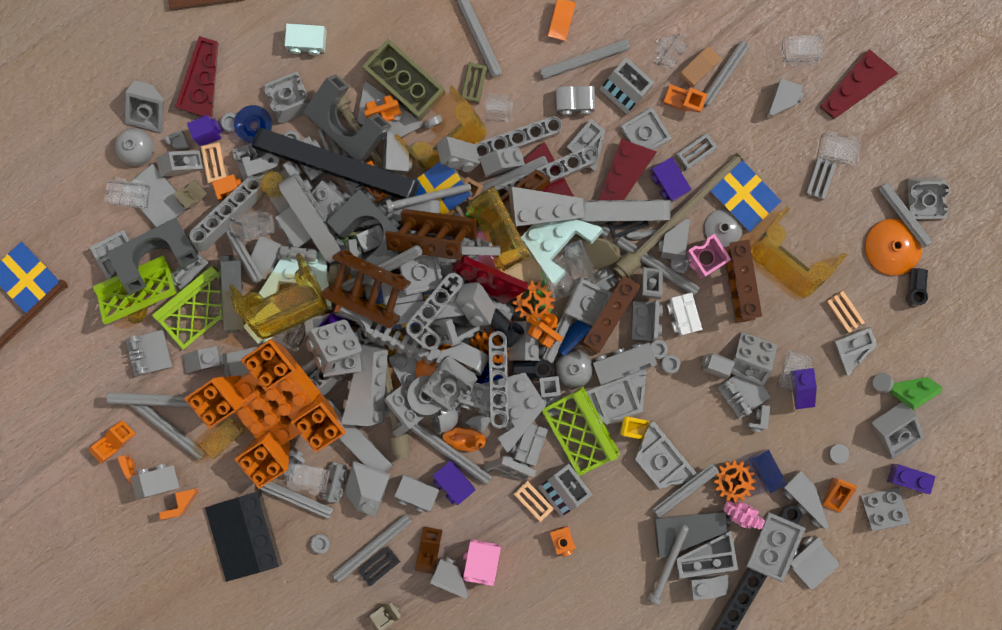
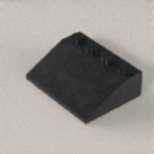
[205,490,282,582]

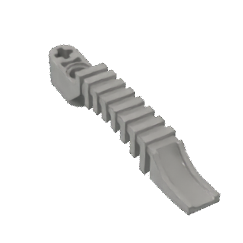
[339,307,489,376]

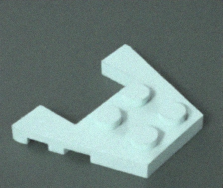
[521,219,603,286]
[257,250,332,310]

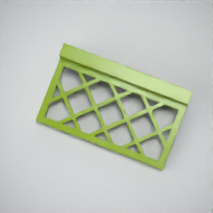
[93,255,177,325]
[152,265,243,350]
[542,387,620,476]

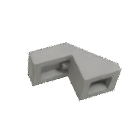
[539,376,561,417]

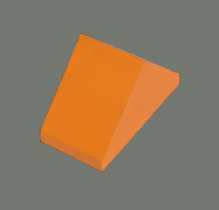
[822,478,857,513]

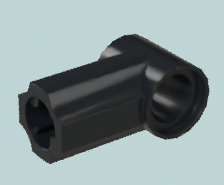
[906,268,928,307]
[489,309,525,348]
[514,361,552,379]

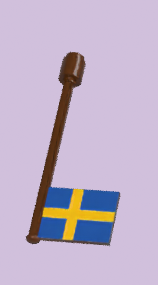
[0,241,68,350]

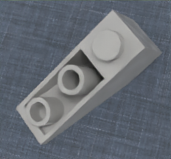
[781,470,829,529]

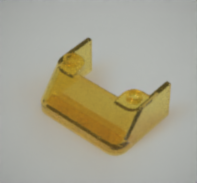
[395,85,487,172]
[466,186,533,272]
[751,206,847,298]
[230,253,328,339]

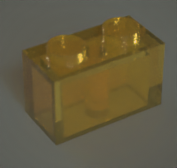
[200,418,245,459]

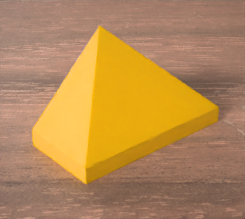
[619,416,650,439]

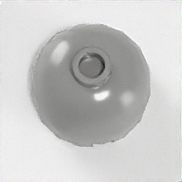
[114,128,155,167]
[555,350,593,388]
[431,405,461,434]

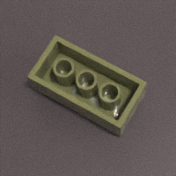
[362,39,445,121]

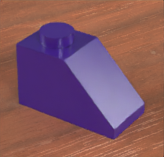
[790,368,817,410]

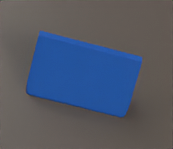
[558,320,591,356]

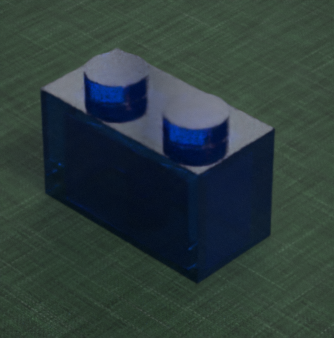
[748,449,787,493]

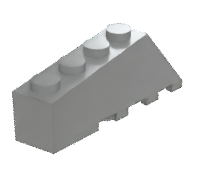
[339,343,388,426]

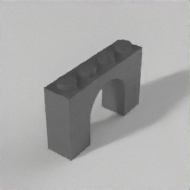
[304,74,391,162]
[327,189,408,266]
[106,218,199,295]

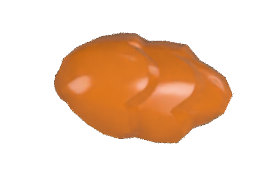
[442,426,486,452]

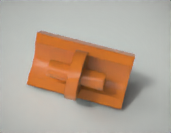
[364,95,402,122]
[527,314,563,348]

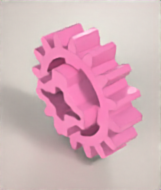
[723,501,765,529]

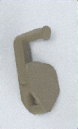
[558,233,620,269]

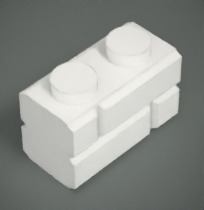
[666,293,702,336]

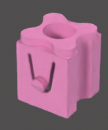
[685,234,731,279]
[463,539,501,586]

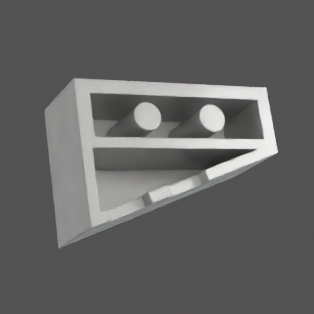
[592,342,657,385]
[675,531,738,580]

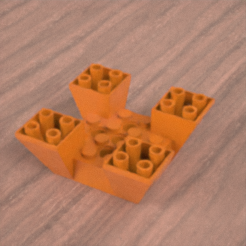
[184,339,346,489]

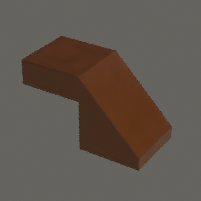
[415,526,443,574]

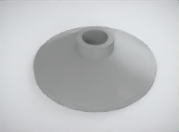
[704,210,743,247]
[407,376,443,415]

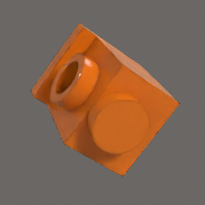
[212,174,242,202]
[549,525,576,557]

